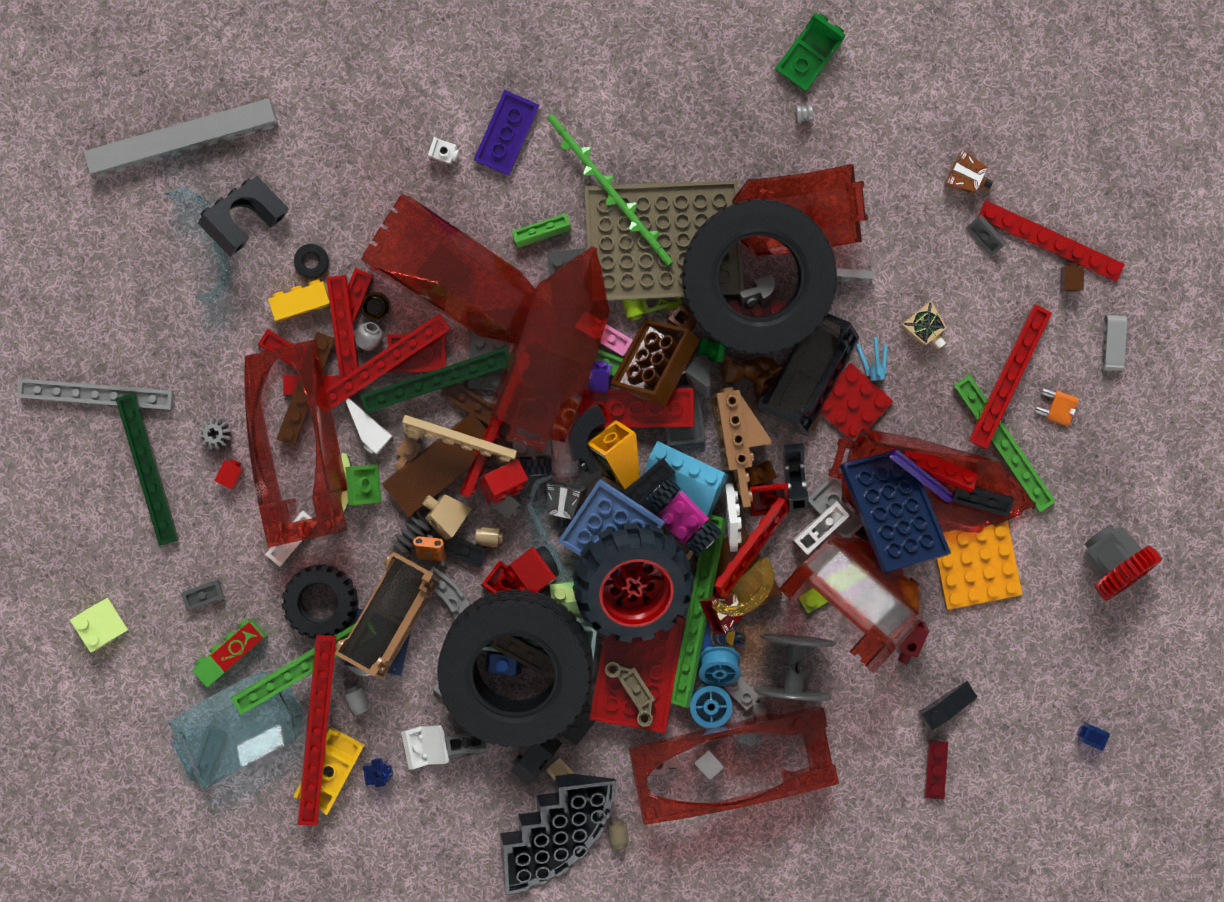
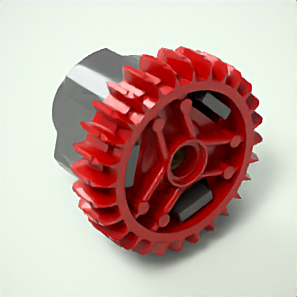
[1084,525,1162,601]

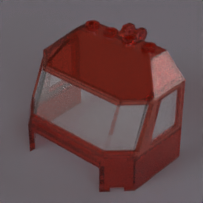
[779,537,923,674]

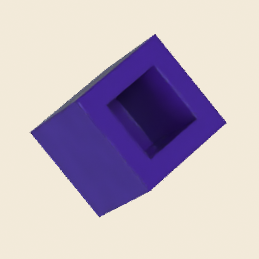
[588,361,612,393]

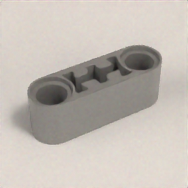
[1101,315,1127,371]

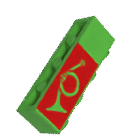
[192,618,268,687]

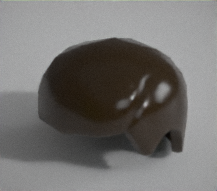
[361,292,391,321]

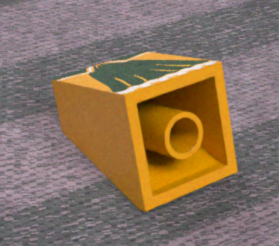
[587,420,640,489]

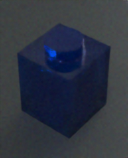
[1077,722,1111,751]

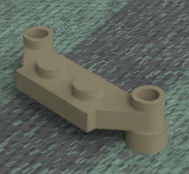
[605,662,655,727]

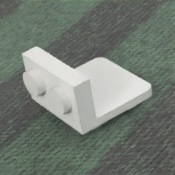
[401,725,449,769]

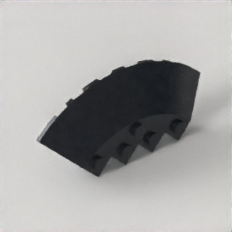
[500,774,616,895]

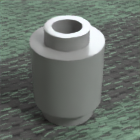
[344,685,369,715]

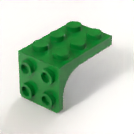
[775,13,846,92]

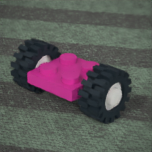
[645,478,722,556]

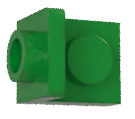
[696,339,726,363]

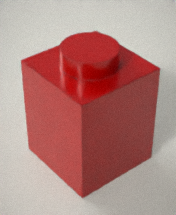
[214,458,245,489]

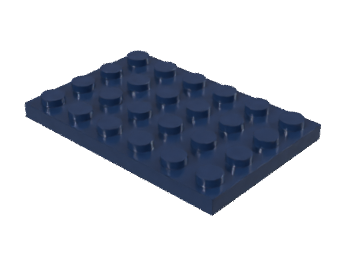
[840,447,951,574]

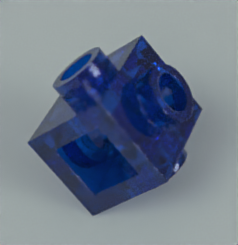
[363,758,393,787]

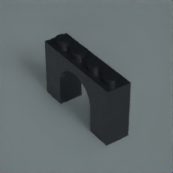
[198,176,289,257]

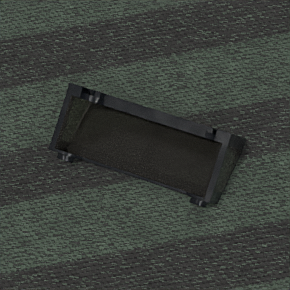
[757,313,859,436]

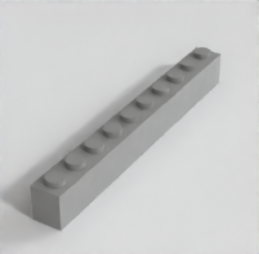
[84,98,278,178]

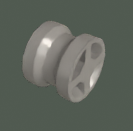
[795,104,813,124]

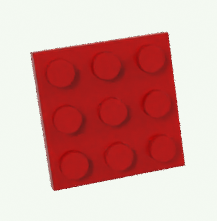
[820,363,893,444]

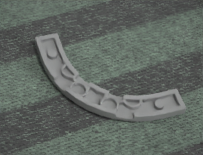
[430,565,470,696]

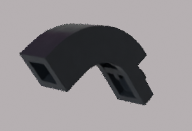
[568,404,607,474]
[783,443,809,512]

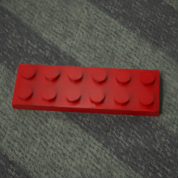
[579,388,695,428]

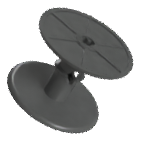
[755,634,837,701]

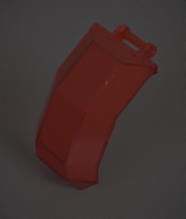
[732,164,868,256]

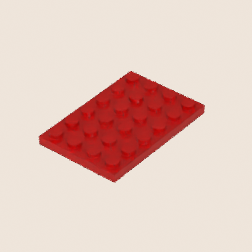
[589,617,685,733]

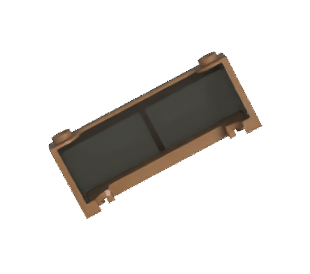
[335,552,440,681]

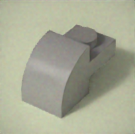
[739,275,775,309]

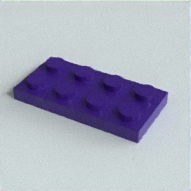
[474,89,540,176]

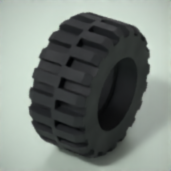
[282,564,358,639]

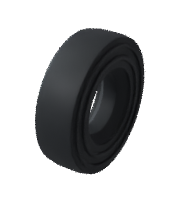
[294,244,329,279]
[536,546,559,577]

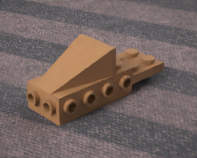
[711,387,772,508]

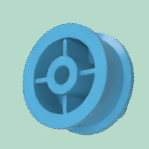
[699,646,741,686]
[690,684,732,728]

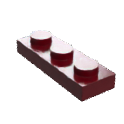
[924,740,949,800]

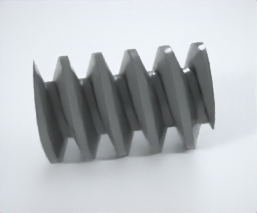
[390,512,432,554]

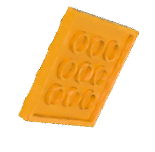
[936,520,1023,610]

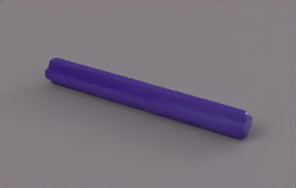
[889,448,954,502]

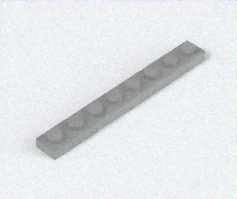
[17,378,174,410]

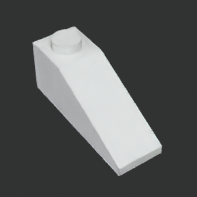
[346,398,393,454]
[793,501,850,555]

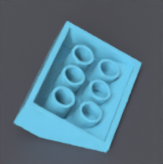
[644,441,729,528]

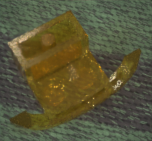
[711,556,776,616]

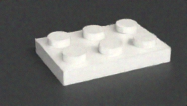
[725,483,741,552]

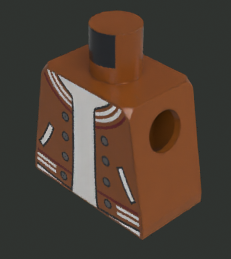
[944,150,994,194]

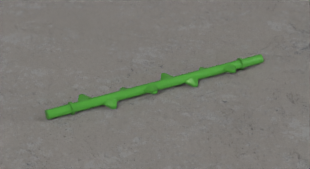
[547,114,674,266]

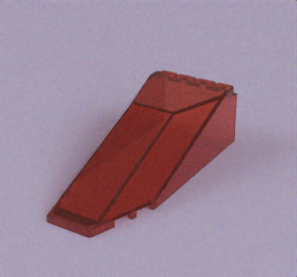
[361,193,559,350]

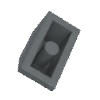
[682,355,710,398]

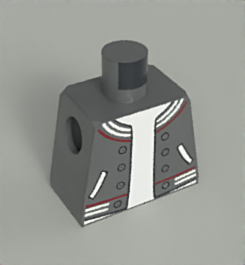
[547,479,588,527]

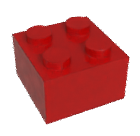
[478,459,529,505]

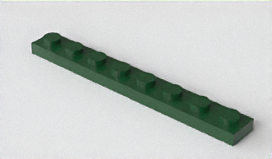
[360,347,513,414]
[115,393,179,546]

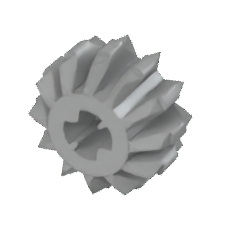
[198,418,231,450]

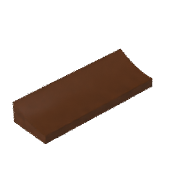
[382,412,498,517]

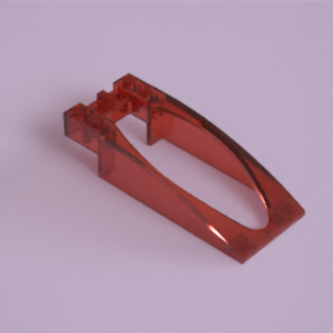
[244,339,348,548]
[628,706,839,825]

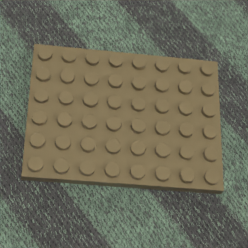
[584,180,744,302]

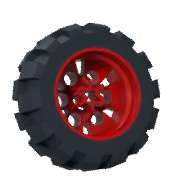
[572,523,693,642]

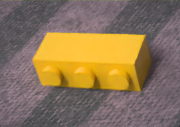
[268,280,330,322]

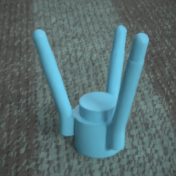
[856,337,888,381]

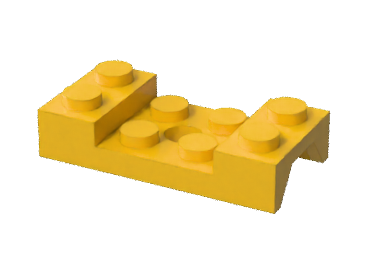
[293,727,365,815]

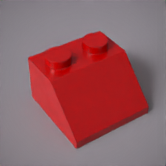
[503,546,556,593]

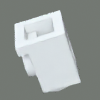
[428,137,459,165]

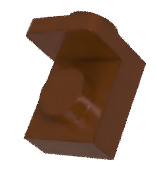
[745,460,777,487]

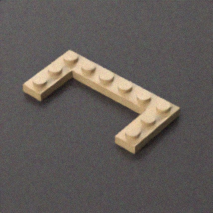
[402,415,517,468]

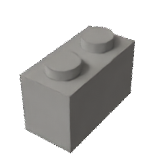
[693,745,724,780]

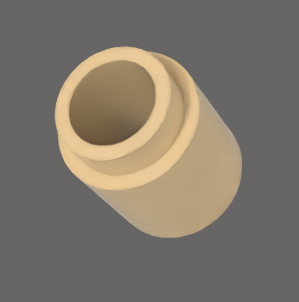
[475,527,504,548]

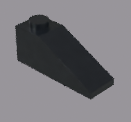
[919,681,977,731]

